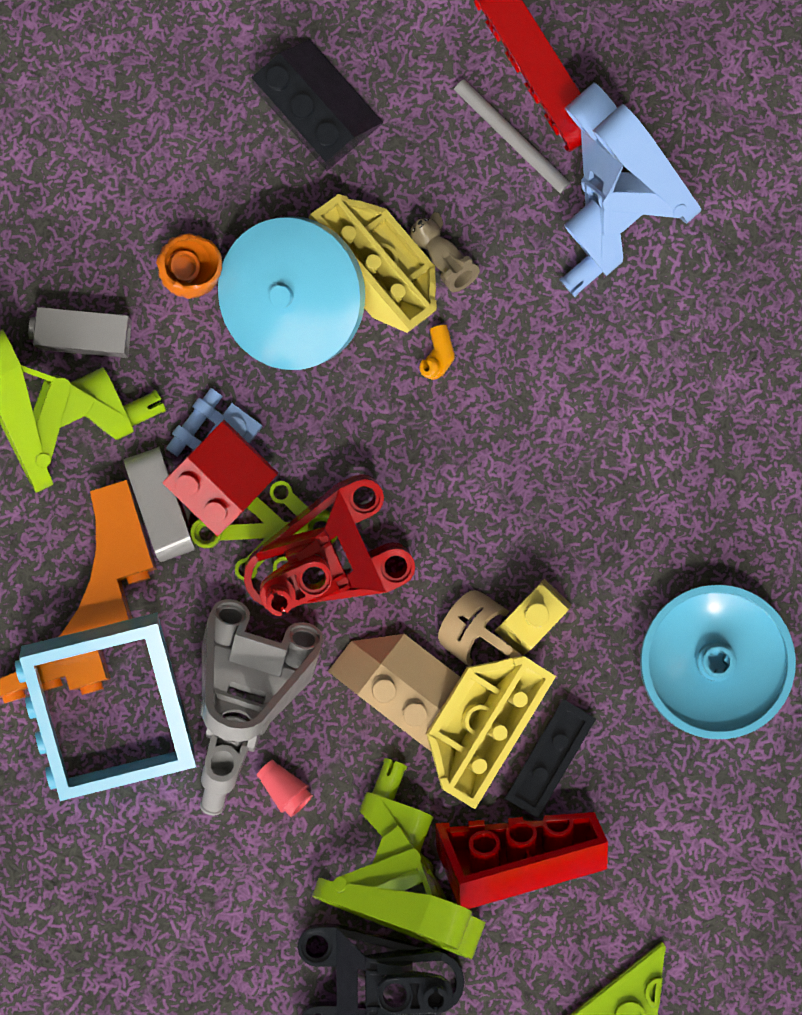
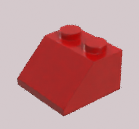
[162,420,278,537]

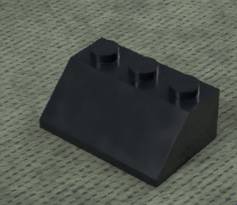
[251,39,383,171]

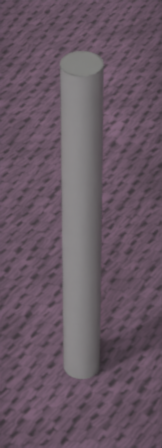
[454,79,570,194]

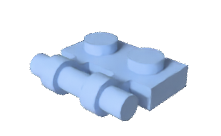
[166,388,263,457]

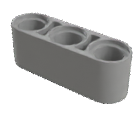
[124,446,196,562]

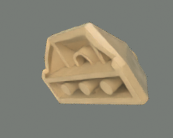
[328,634,460,751]

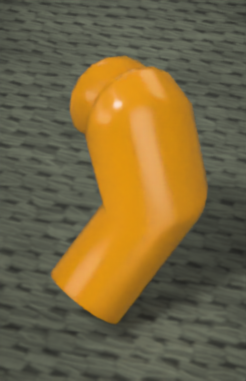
[419,325,455,380]

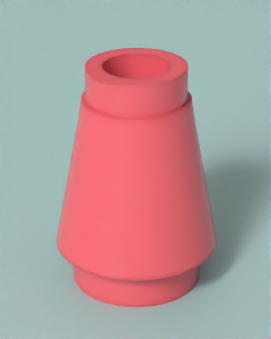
[256,760,313,817]

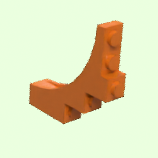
[0,480,157,704]

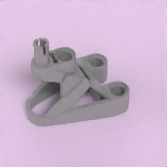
[200,599,323,816]

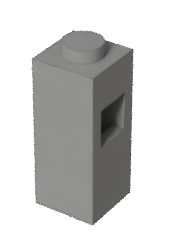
[28,307,132,358]

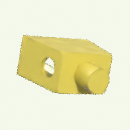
[494,579,571,656]

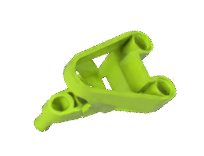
[0,329,166,493]
[312,758,486,959]

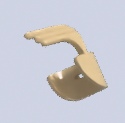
[438,590,522,666]

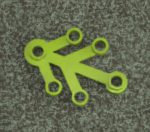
[191,481,337,581]

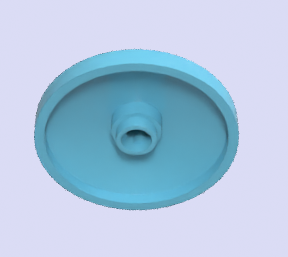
[218,216,365,370]
[640,585,796,739]

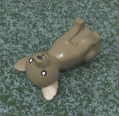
[410,212,480,292]

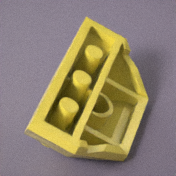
[309,194,437,333]
[426,656,556,809]

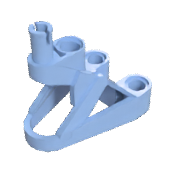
[559,82,701,297]

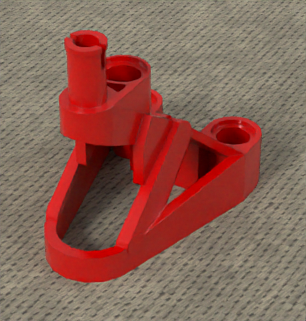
[243,474,415,616]

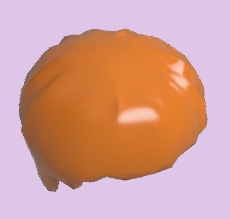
[156,233,222,299]

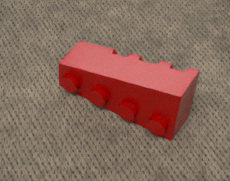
[435,812,608,909]

